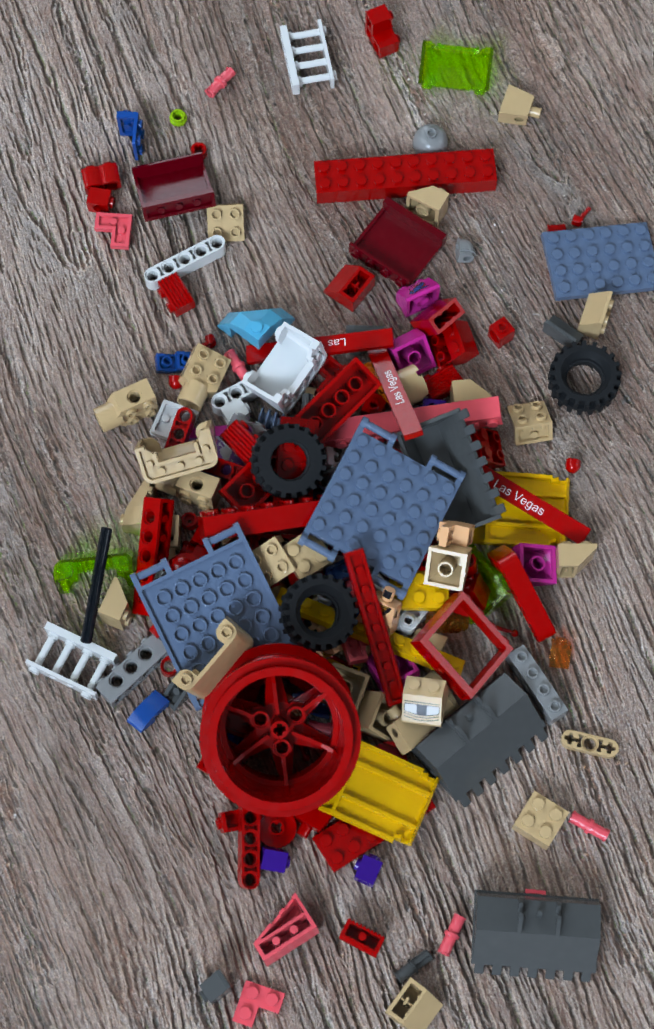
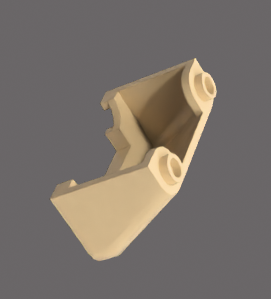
[134,419,218,484]
[172,616,253,699]

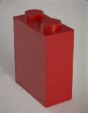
[410,297,466,336]

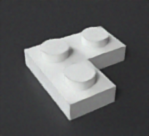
[150,399,199,440]

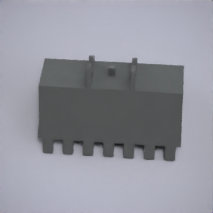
[396,408,506,542]
[411,673,548,807]
[471,890,601,982]

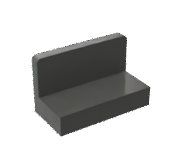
[542,315,584,348]

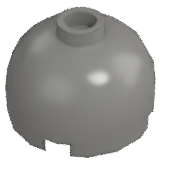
[412,124,448,154]

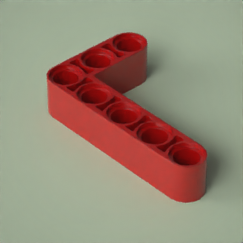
[165,407,243,480]
[487,544,556,643]
[238,806,260,890]

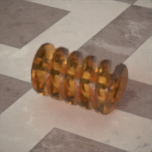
[425,611,469,633]

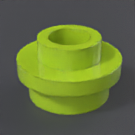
[169,109,187,127]

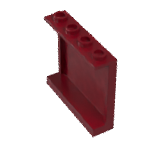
[131,152,216,222]
[349,197,447,288]

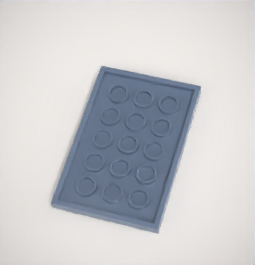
[540,222,654,301]

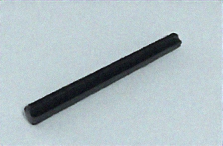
[80,527,112,644]

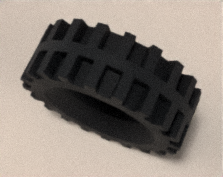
[548,340,622,415]
[249,423,327,499]
[278,573,359,652]

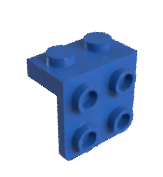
[116,110,145,160]

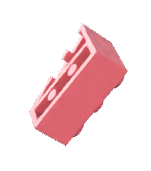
[253,893,319,967]

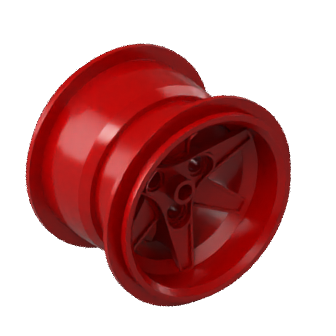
[199,643,361,817]

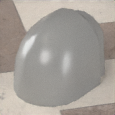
[455,238,476,263]

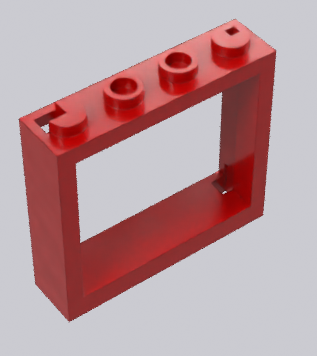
[410,591,514,700]

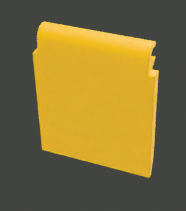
[472,471,570,547]
[318,741,440,846]

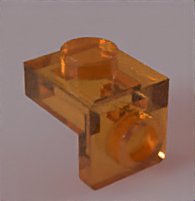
[549,637,572,669]

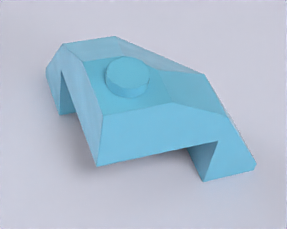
[217,308,295,349]

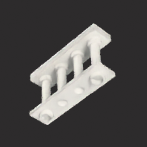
[280,19,337,95]
[25,621,119,700]

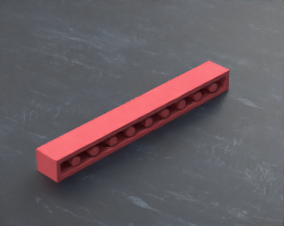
[323,396,503,449]

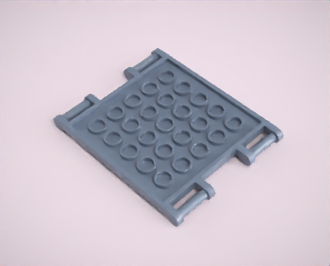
[297,416,466,601]
[130,522,298,711]

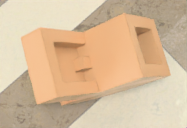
[437,520,475,547]

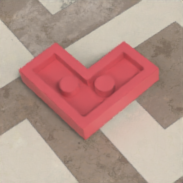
[94,212,133,250]
[232,980,285,1028]

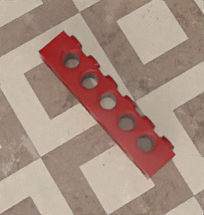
[132,497,174,616]

